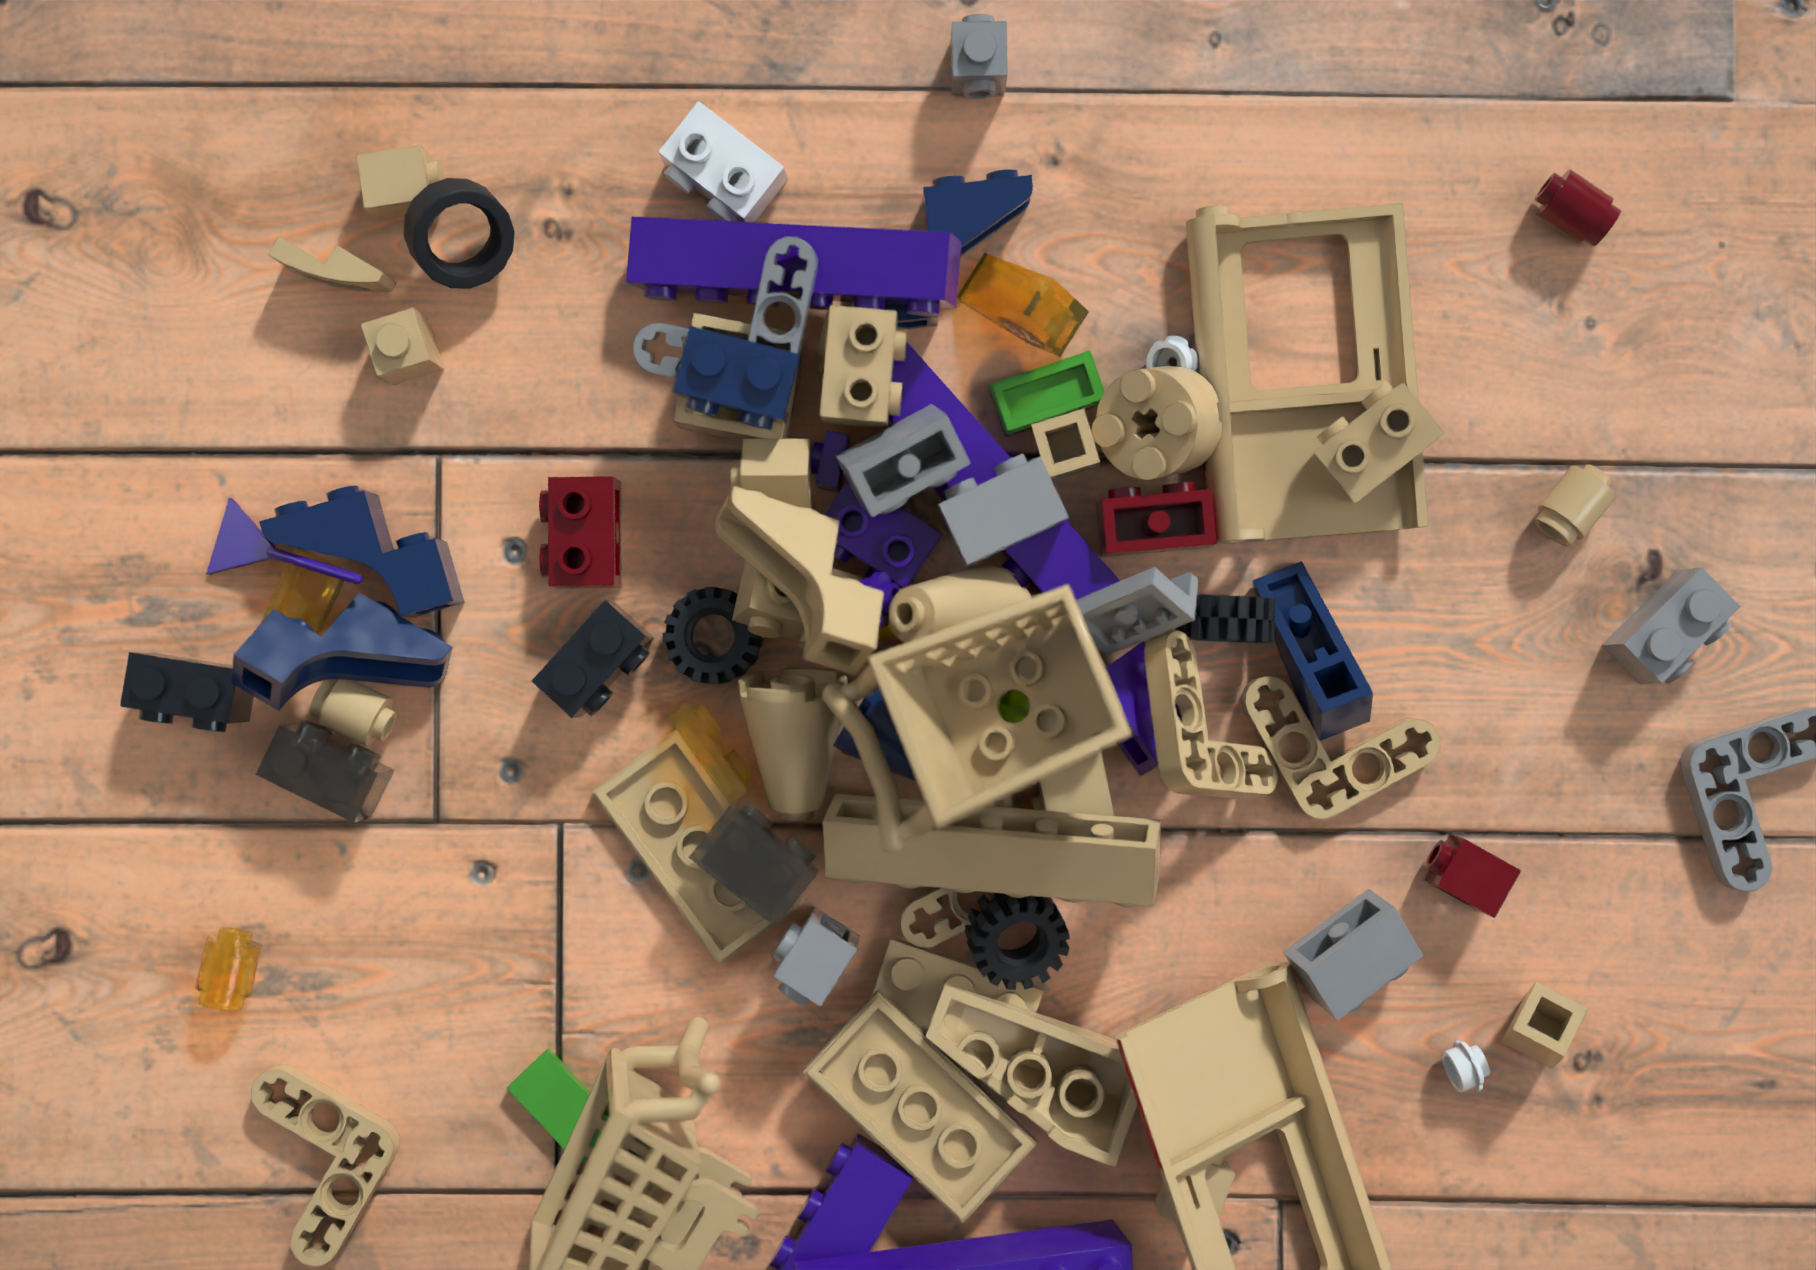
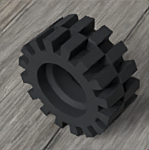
[663,587,763,684]
[1175,595,1276,643]
[965,893,1070,990]

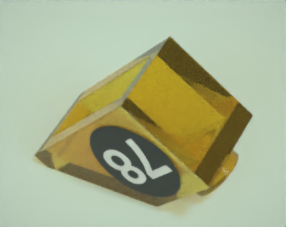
[957,253,1089,357]

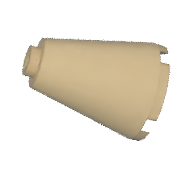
[889,565,1032,643]
[738,667,847,821]

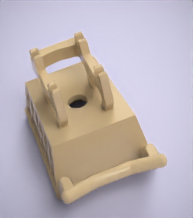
[822,585,1133,853]
[530,1017,760,1270]

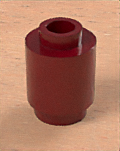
[1534,169,1621,246]

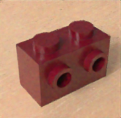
[539,476,622,588]
[1096,482,1217,557]

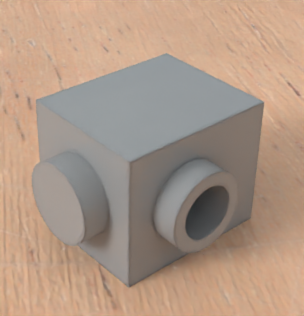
[951,14,1008,99]

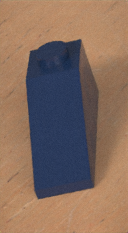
[1252,561,1373,741]

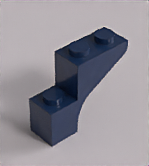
[885,169,1033,329]
[259,485,465,618]
[231,592,453,711]

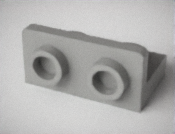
[1076,566,1198,655]

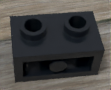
[531,600,654,718]
[120,652,254,732]

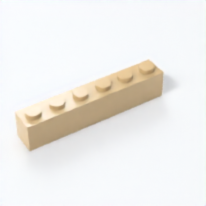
[823,794,1161,908]

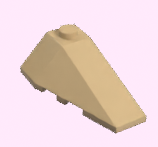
[926,984,1138,1167]

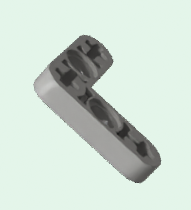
[633,237,818,378]
[1680,707,1816,892]

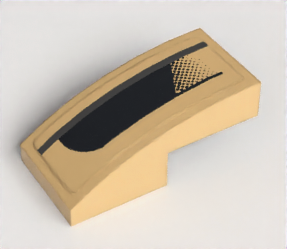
[267,236,396,292]

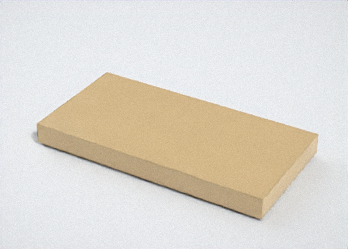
[591,728,807,965]
[803,989,1038,1223]

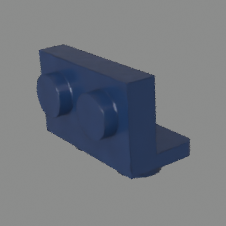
[673,326,801,431]

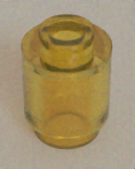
[195,927,262,1011]

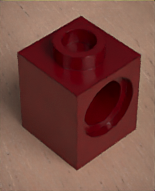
[1424,834,1521,918]

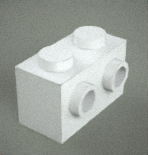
[658,101,787,222]

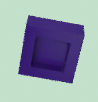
[810,430,850,493]

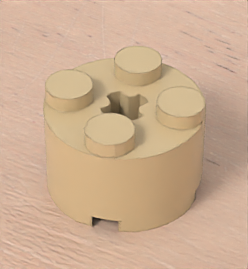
[1092,366,1222,480]

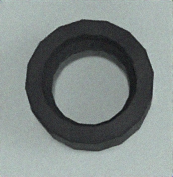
[403,178,515,289]

